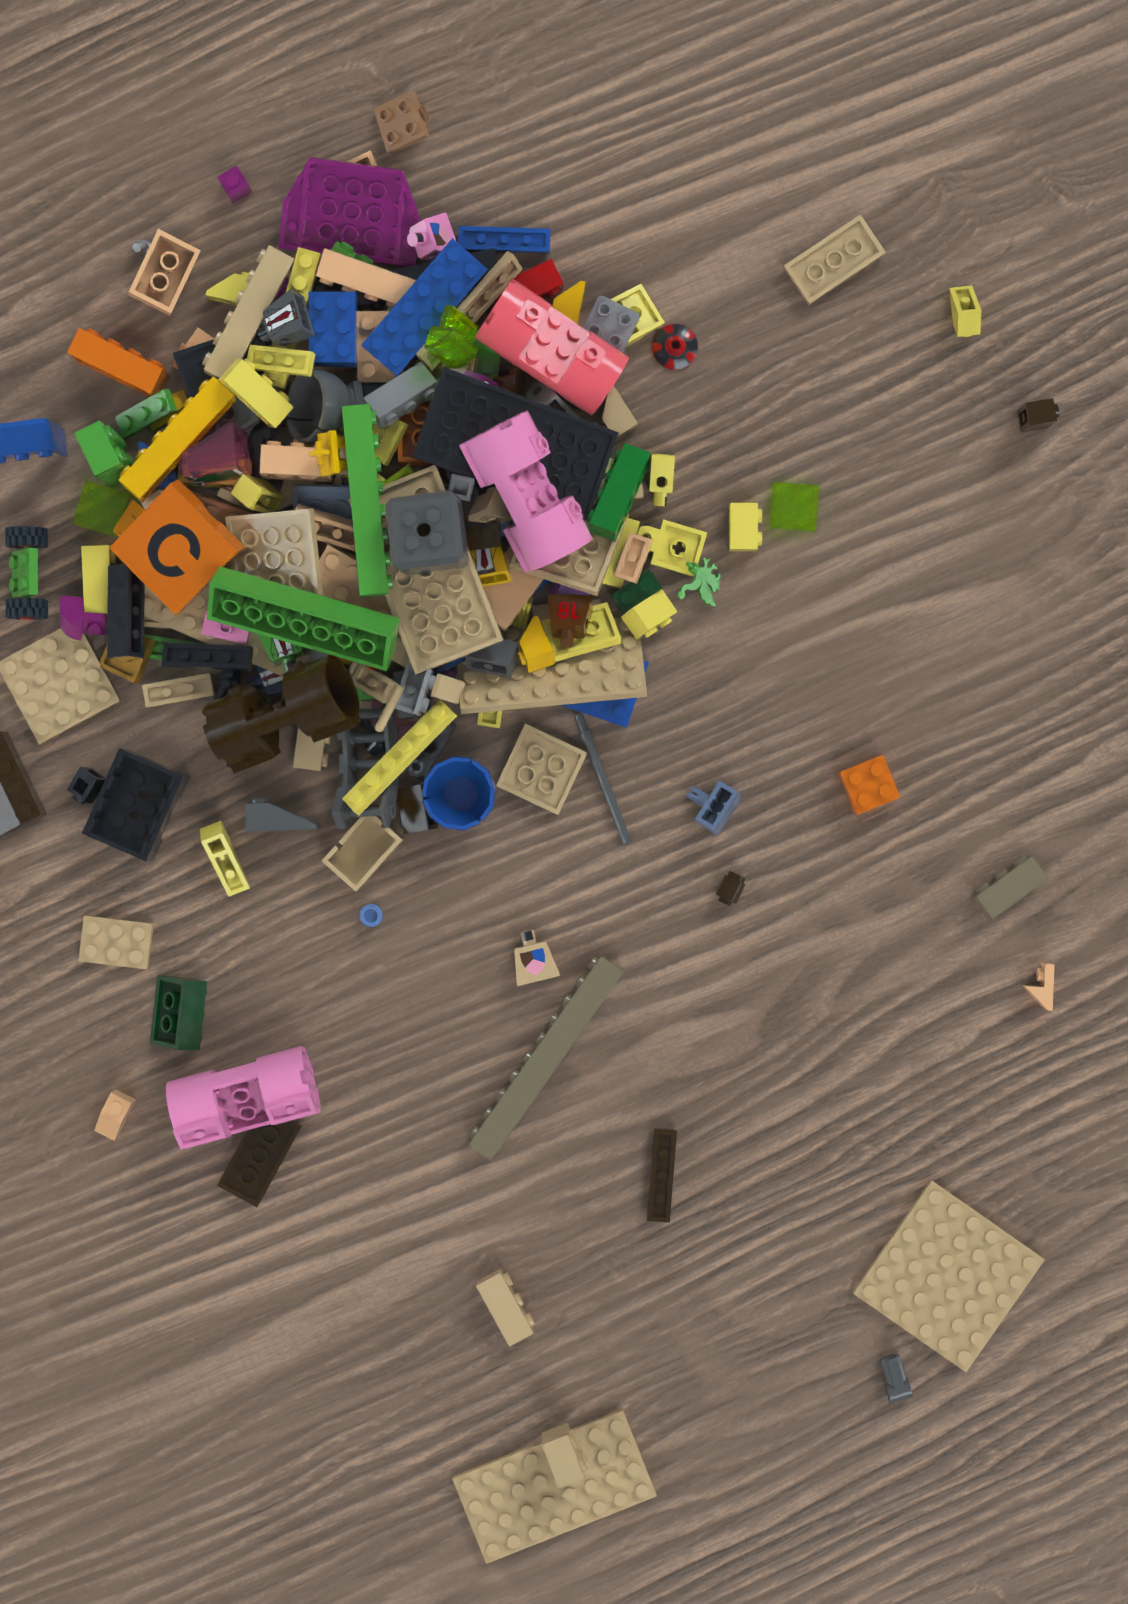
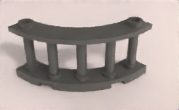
[331,703,399,829]

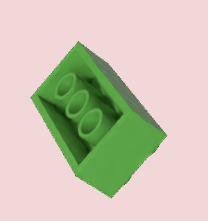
[74,421,135,488]

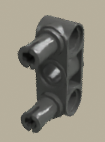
[404,722,456,782]

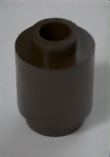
[716,871,746,906]

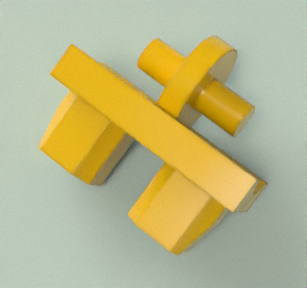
[309,430,348,477]

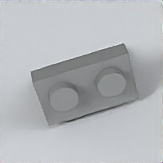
[583,296,640,354]
[395,663,436,716]

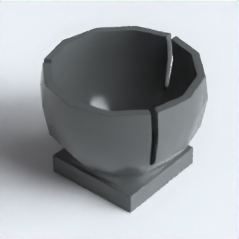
[285,369,364,445]

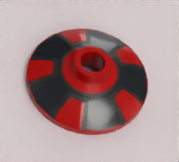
[652,324,698,370]

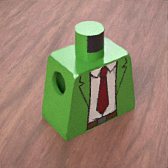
[257,634,305,672]

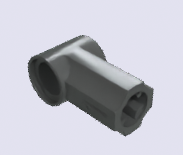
[880,1354,913,1404]

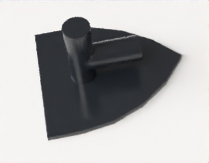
[247,418,292,473]

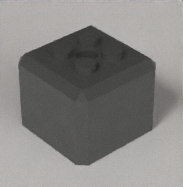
[385,491,469,575]

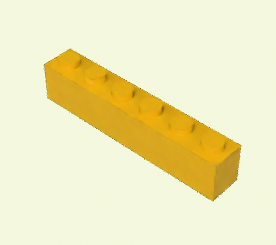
[119,376,236,503]

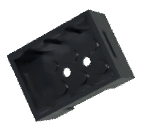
[82,748,190,861]

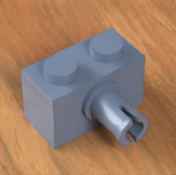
[686,781,742,836]

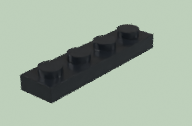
[162,643,254,671]

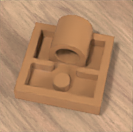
[374,91,429,154]

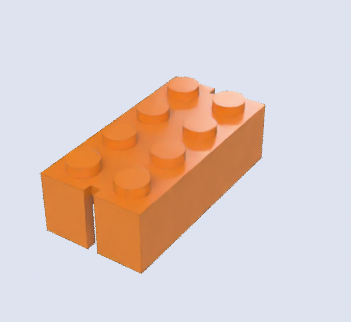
[67,327,170,397]

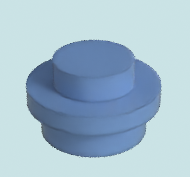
[360,904,383,927]

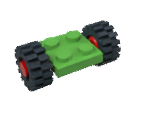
[5,526,48,620]

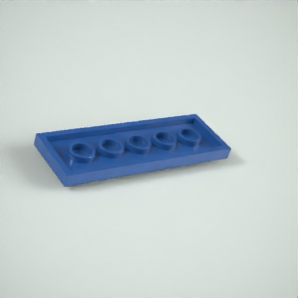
[361,238,488,377]

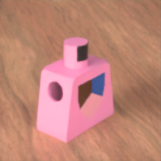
[407,213,456,261]

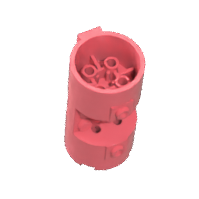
[474,278,629,416]

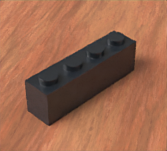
[107,564,145,660]

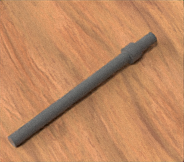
[574,713,632,844]

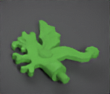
[677,558,721,607]

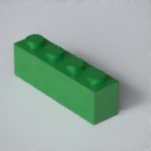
[587,443,651,542]

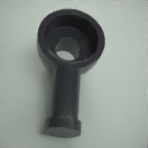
[359,718,386,757]

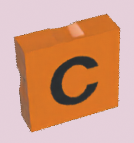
[109,479,245,615]

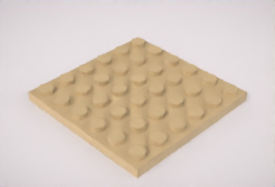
[852,1180,1045,1372]

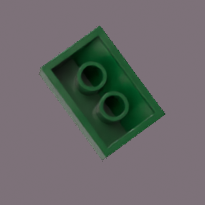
[150,975,207,1050]

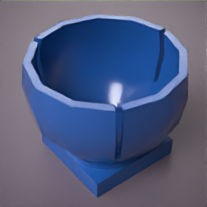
[421,756,496,831]

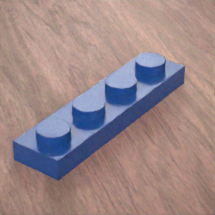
[458,226,551,254]

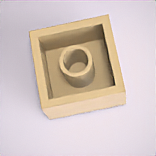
[542,1423,587,1489]

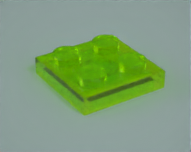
[72,480,131,538]
[769,482,820,532]

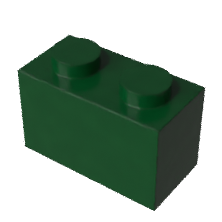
[611,569,662,615]

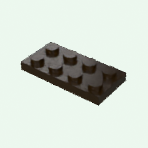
[217,1120,302,1207]

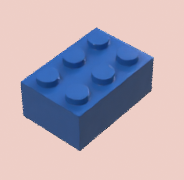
[308,292,358,367]

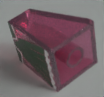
[179,422,252,486]

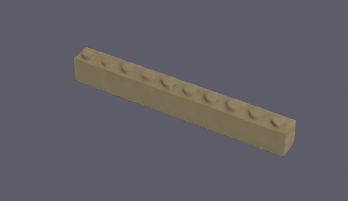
[468,955,624,1160]

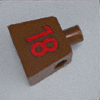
[548,594,593,647]

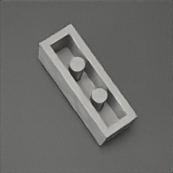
[363,362,437,429]

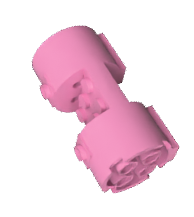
[459,410,593,572]
[166,1046,321,1150]

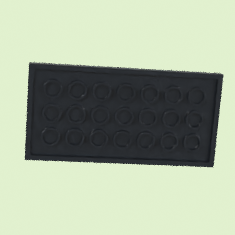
[412,367,619,521]

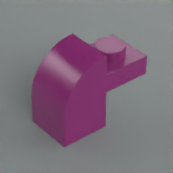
[59,596,107,641]

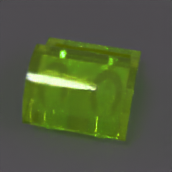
[424,305,479,369]

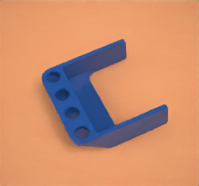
[0,418,68,464]

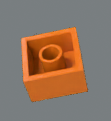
[837,755,900,815]

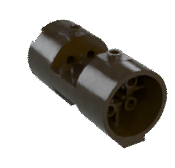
[202,655,361,774]

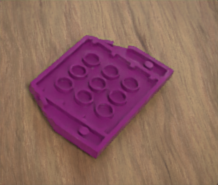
[279,157,421,266]

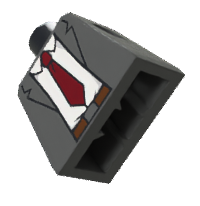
[257,289,315,346]

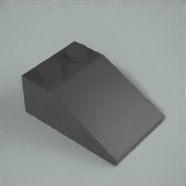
[245,798,321,832]

